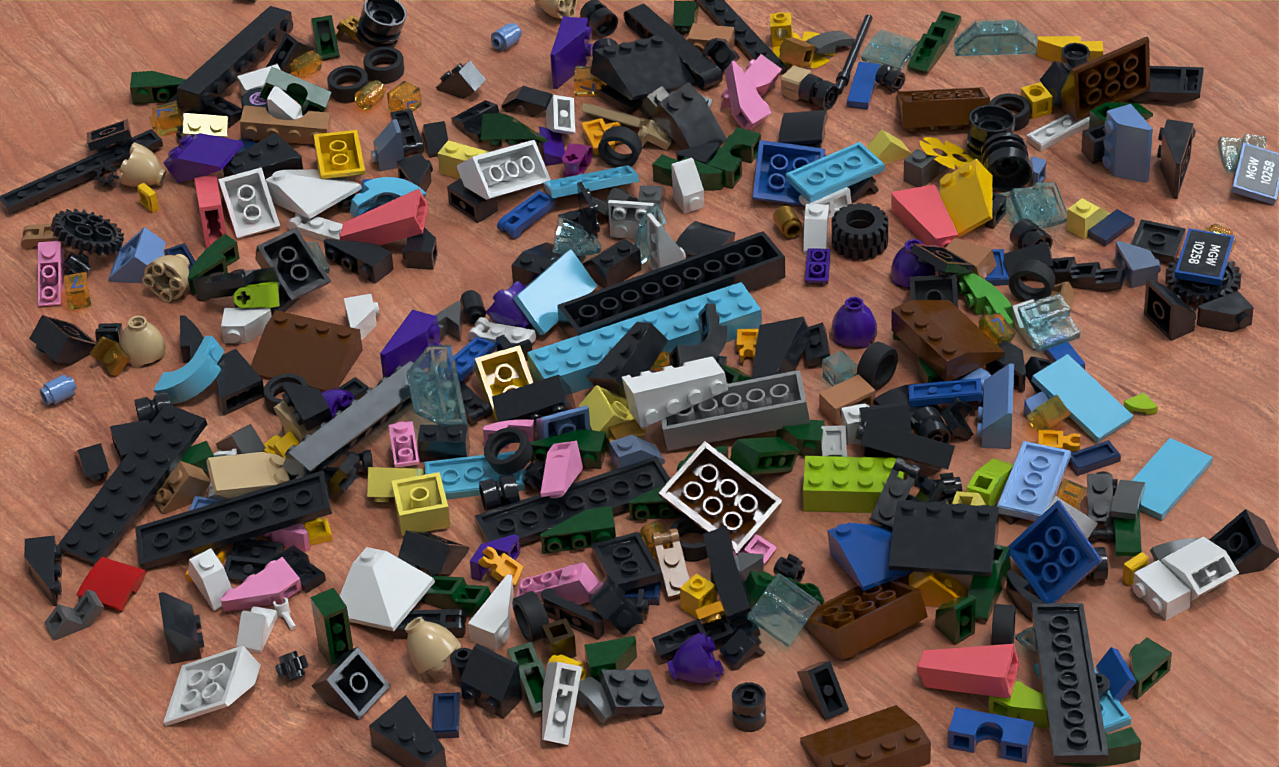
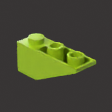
[966,458,1014,507]
[988,681,1048,728]

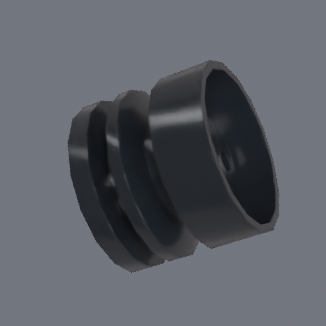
[355,0,407,50]
[966,105,1015,161]
[981,132,1032,193]

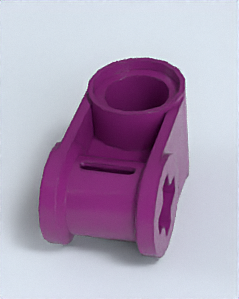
[562,143,593,177]

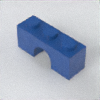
[948,707,1034,763]

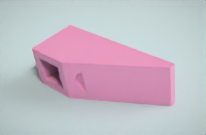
[720,54,782,109]
[725,61,772,131]
[38,241,65,307]
[389,421,419,468]
[540,441,583,498]
[220,557,302,612]
[516,562,599,605]

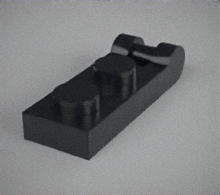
[390,108,424,156]
[437,378,493,425]
[869,457,920,530]
[1087,474,1114,541]
[541,588,604,640]
[394,609,467,638]

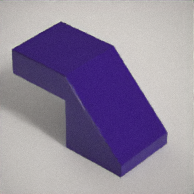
[470,534,520,581]

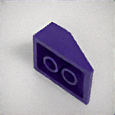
[550,16,593,89]
[163,133,244,183]
[380,310,442,377]

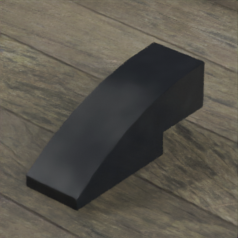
[180,315,204,363]

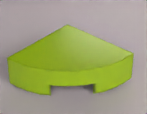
[1124,393,1158,415]

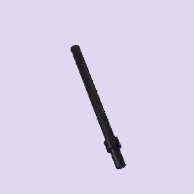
[836,14,873,95]

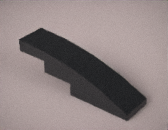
[1026,257,1126,290]
[703,525,752,620]
[652,612,761,659]

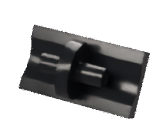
[905,475,946,503]

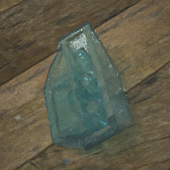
[954,18,1038,56]
[406,345,467,427]

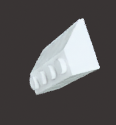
[456,140,551,200]

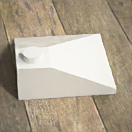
[266,169,362,219]
[340,547,435,631]
[163,645,261,726]

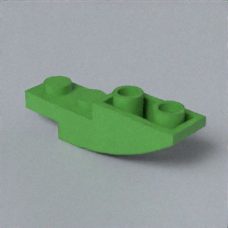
[957,273,1013,341]

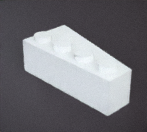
[622,356,728,428]

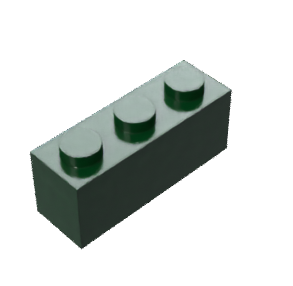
[729,437,800,475]
[310,587,353,666]

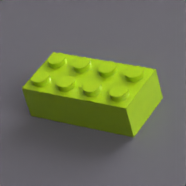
[803,456,904,513]

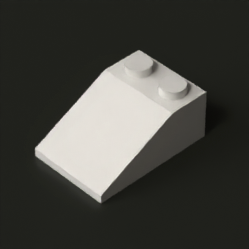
[219,168,280,240]

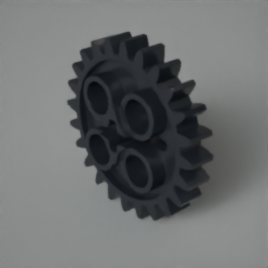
[51,209,124,256]
[1165,257,1242,307]

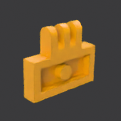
[582,118,621,155]

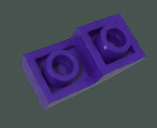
[805,248,831,283]

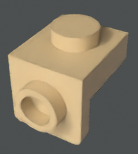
[637,120,672,150]

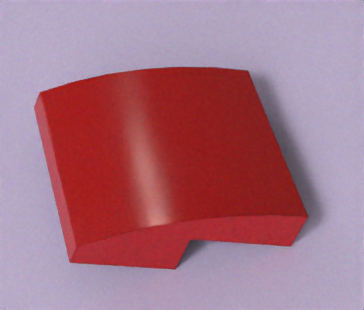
[76,557,147,612]

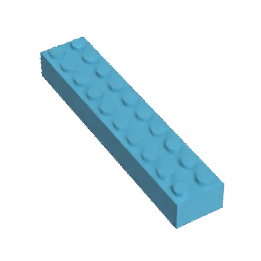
[527,282,762,394]

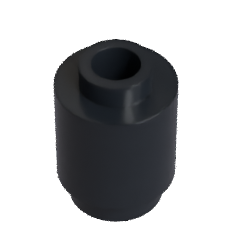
[460,290,486,323]
[450,648,472,685]

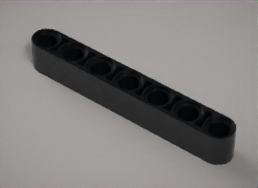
[623,3,723,90]

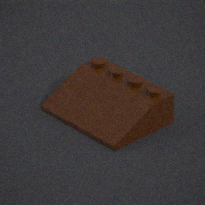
[1061,36,1150,122]
[897,87,990,131]
[891,300,1005,381]
[251,310,363,392]
[658,441,782,554]
[797,580,928,660]
[800,705,931,767]

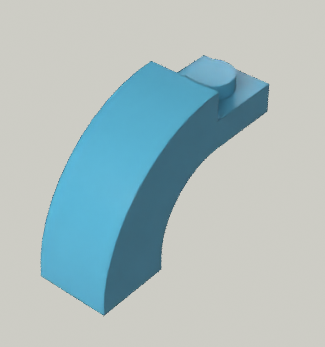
[350,177,426,218]
[153,336,224,405]

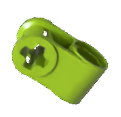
[233,282,280,308]

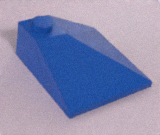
[752,140,825,207]
[1008,500,1103,603]
[827,523,914,591]

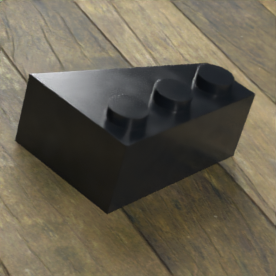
[223,133,303,180]
[586,322,668,396]
[491,374,576,423]
[369,695,447,767]

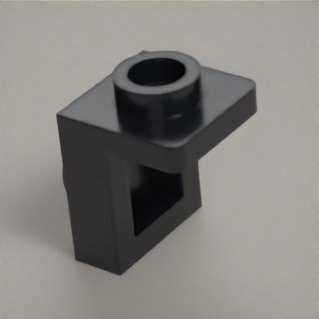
[847,176,879,202]
[95,323,123,344]
[941,398,974,441]
[719,629,766,670]

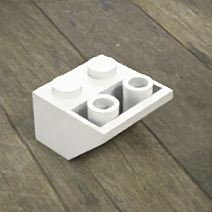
[608,200,659,240]
[1161,537,1239,602]

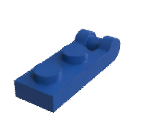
[497,190,556,238]

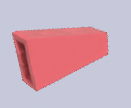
[194,175,227,249]
[891,184,958,248]
[339,189,428,245]
[917,644,1020,698]

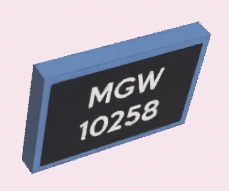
[1231,142,1279,205]

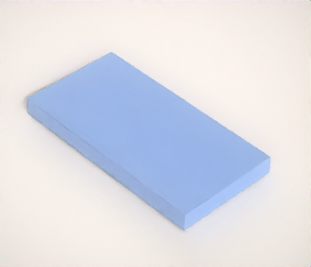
[997,441,1071,521]

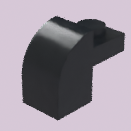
[589,575,643,635]

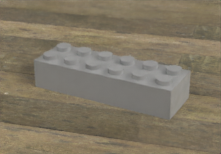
[661,370,810,451]

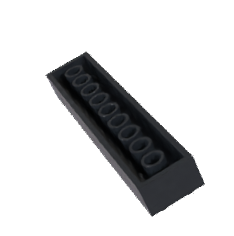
[557,231,786,339]

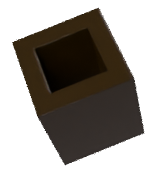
[542,618,577,658]

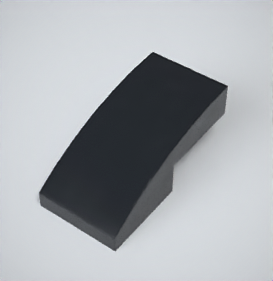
[274,545,326,593]
[1006,570,1042,621]

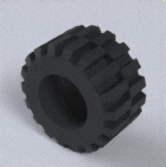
[831,203,888,260]

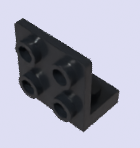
[558,181,600,248]

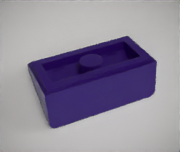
[539,127,565,165]

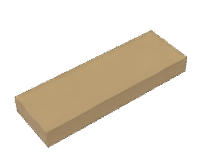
[581,103,649,128]

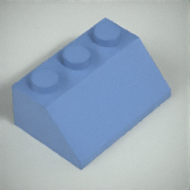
[1102,104,1153,183]
[977,364,1014,449]

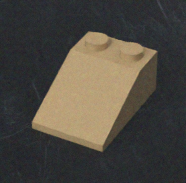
[206,452,290,498]

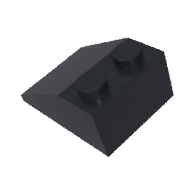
[652,82,727,150]
[1157,119,1194,199]
[255,227,331,302]
[511,242,586,286]

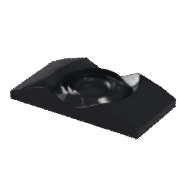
[1127,66,1204,105]

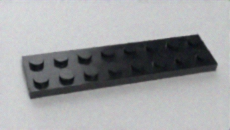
[58,403,208,566]
[475,456,670,545]
[135,471,332,570]
[1031,603,1109,763]

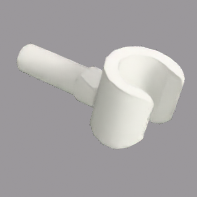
[273,597,296,630]

